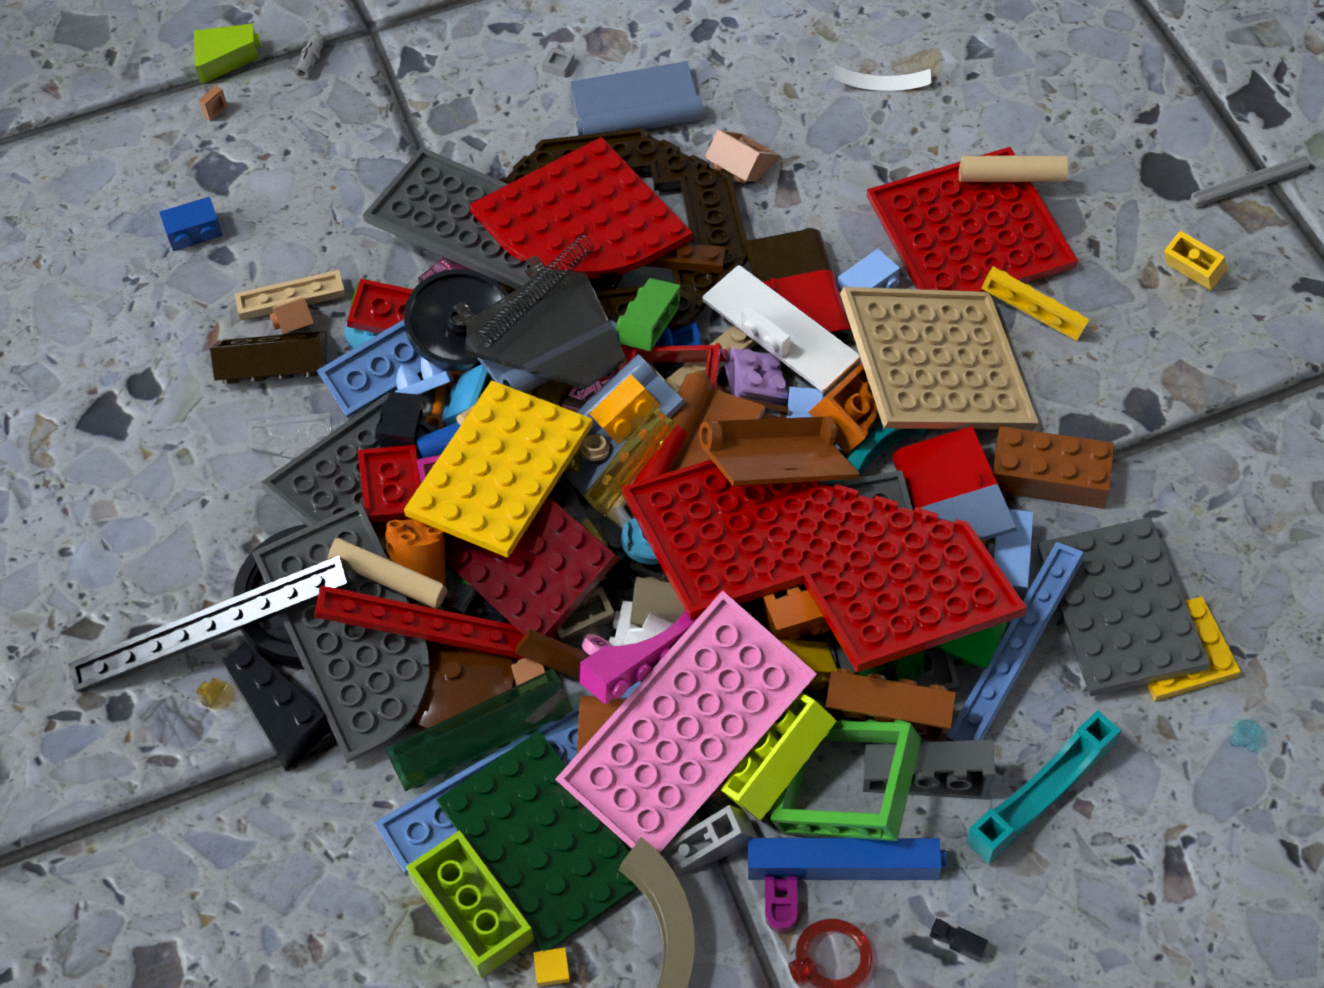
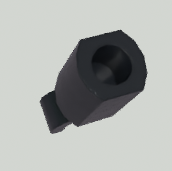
[929,918,988,962]

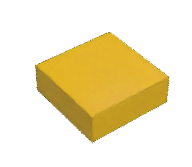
[533,947,570,987]

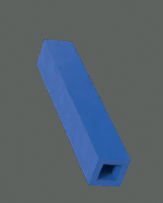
[748,838,947,880]

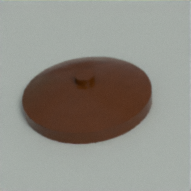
[411,640,515,737]

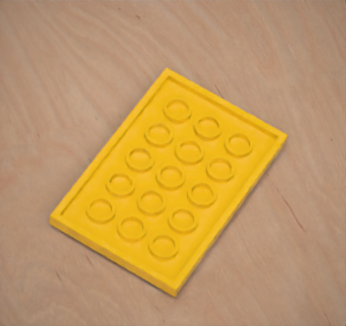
[404,380,593,558]

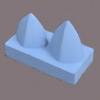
[395,357,454,395]

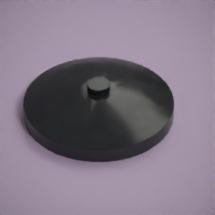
[404,269,515,370]

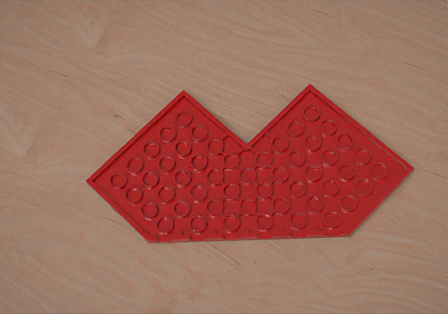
[622,459,1027,673]

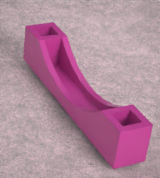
[580,611,698,705]

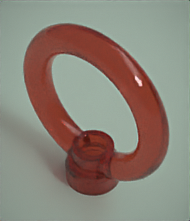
[788,918,873,988]

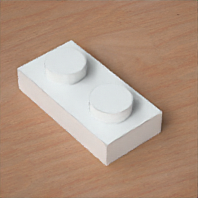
[609,601,633,646]

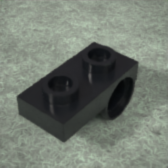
[444,583,508,623]

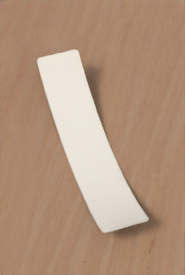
[835,65,931,91]

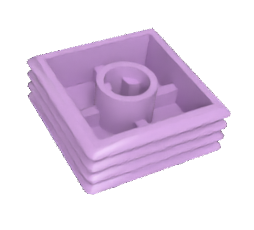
[724,348,789,406]

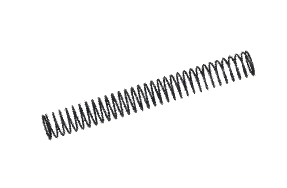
[476,235,594,348]

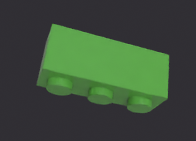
[616,278,680,351]

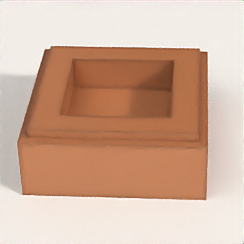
[199,85,228,121]

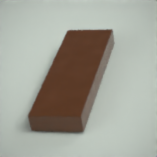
[515,629,590,680]

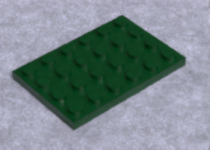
[436,730,638,952]

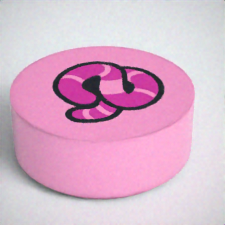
[582,634,612,655]

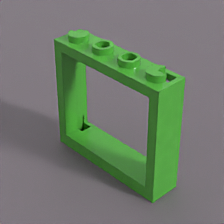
[770,719,922,841]

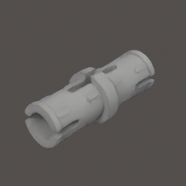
[294,32,327,79]

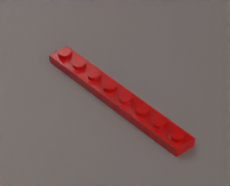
[315,585,555,659]

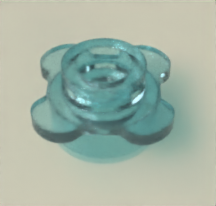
[1228,719,1263,752]

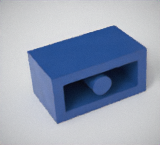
[159,196,223,251]

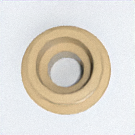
[581,434,610,461]

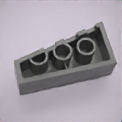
[863,739,994,800]

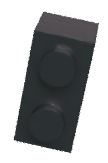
[375,391,423,449]

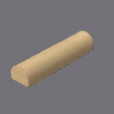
[959,156,1068,182]
[328,538,448,609]

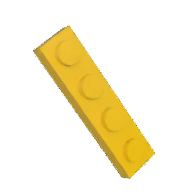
[981,267,1089,341]

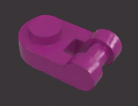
[765,876,798,933]

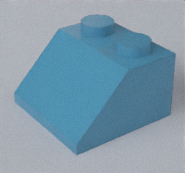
[442,364,493,427]

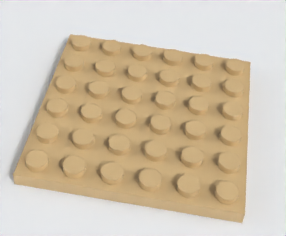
[840,287,1038,430]

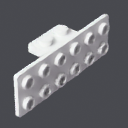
[703,266,860,392]

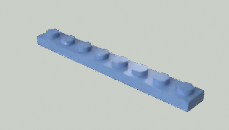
[946,542,1084,741]

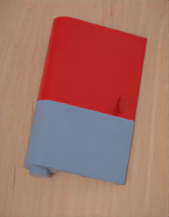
[892,426,1017,541]

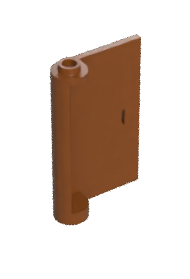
[699,416,860,486]

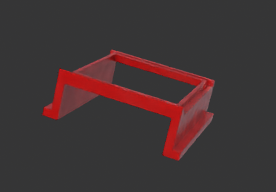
[619,343,728,439]

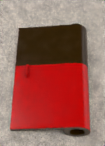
[744,228,854,344]

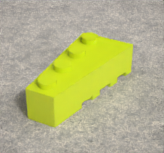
[721,693,836,821]

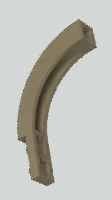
[618,837,695,988]

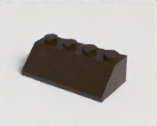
[210,330,327,384]

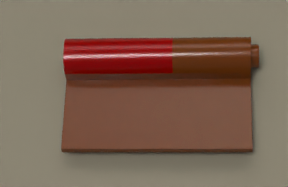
[633,371,766,483]

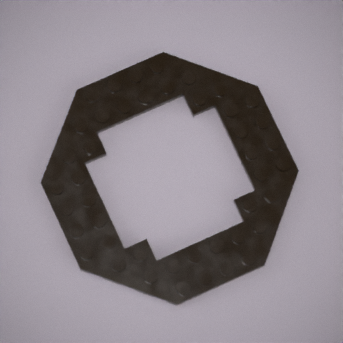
[493,128,748,332]

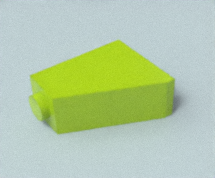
[194,23,262,84]

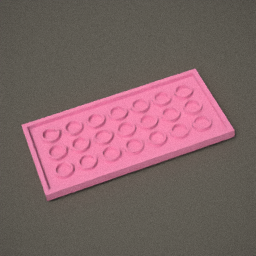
[555,590,817,853]

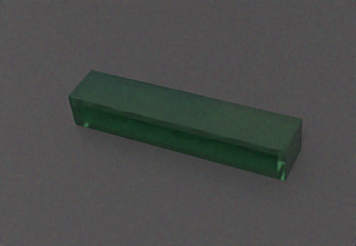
[386,669,574,792]

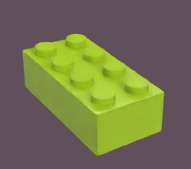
[406,830,534,979]

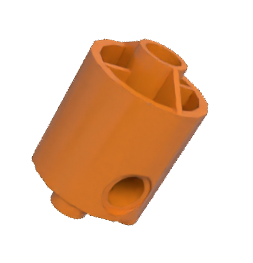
[385,519,446,600]

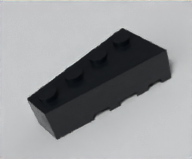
[548,476,634,582]
[223,641,331,772]

